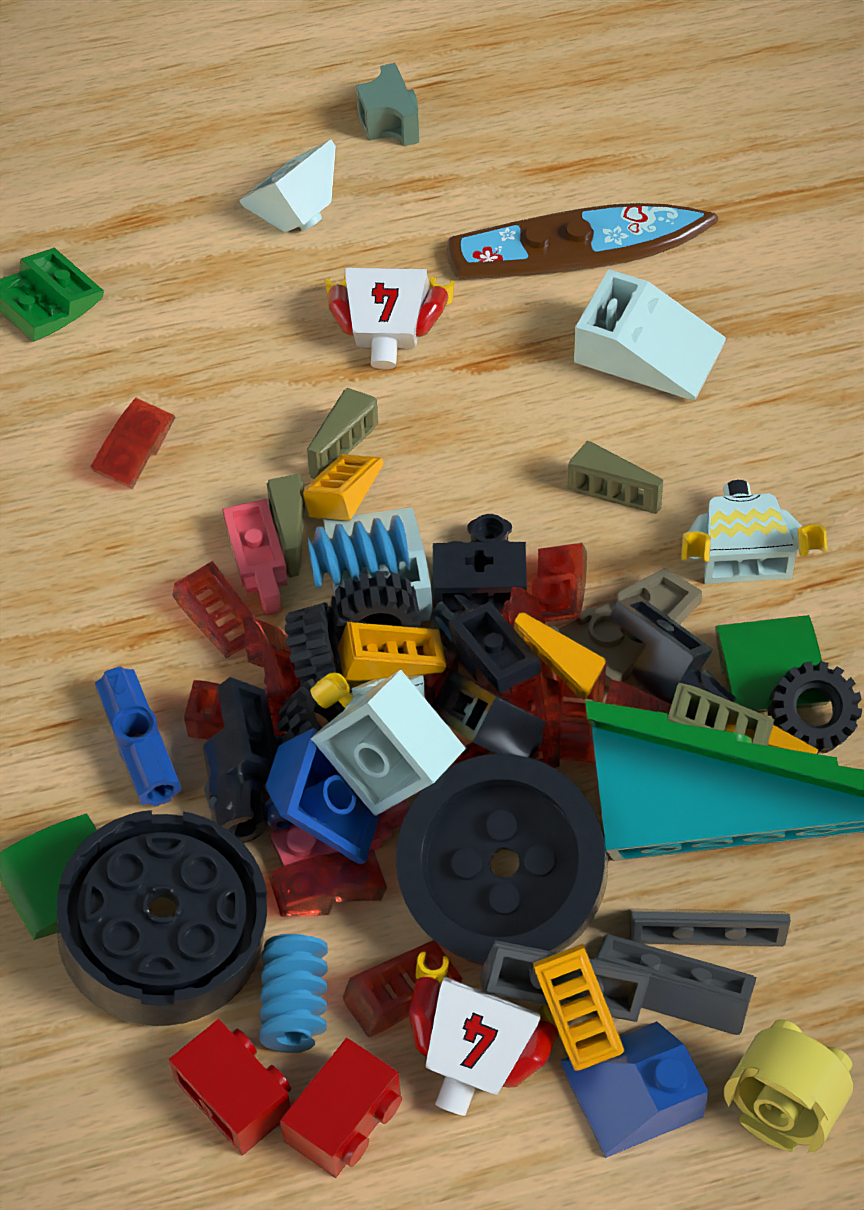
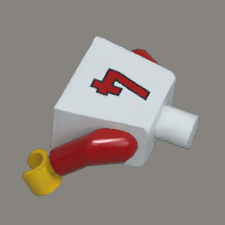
[324,268,455,369]
[408,952,569,1116]

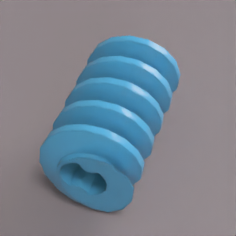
[307,515,410,588]
[259,934,328,1053]

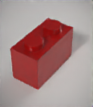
[168,1018,291,1156]
[280,1037,402,1178]

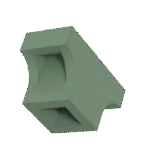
[356,63,419,146]

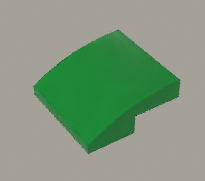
[0,247,104,342]
[715,615,830,713]
[0,813,97,940]

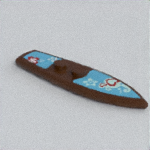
[447,203,718,279]

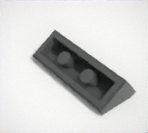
[630,908,791,947]
[595,934,757,1035]
[480,940,651,1022]

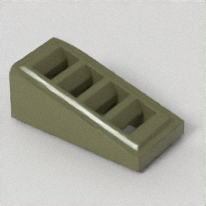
[307,388,378,479]
[568,440,663,514]
[266,474,305,577]
[668,683,774,746]

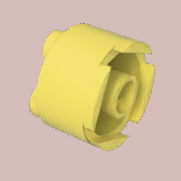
[724,1019,853,1153]

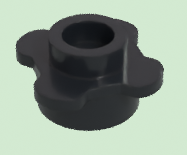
[467,514,512,542]

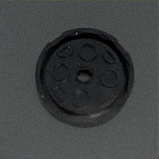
[396,754,608,966]
[57,810,267,1026]

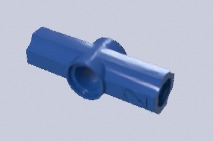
[95,666,181,807]

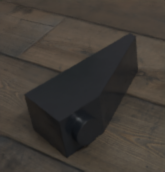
[431,669,546,757]

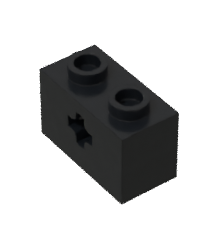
[433,540,527,614]

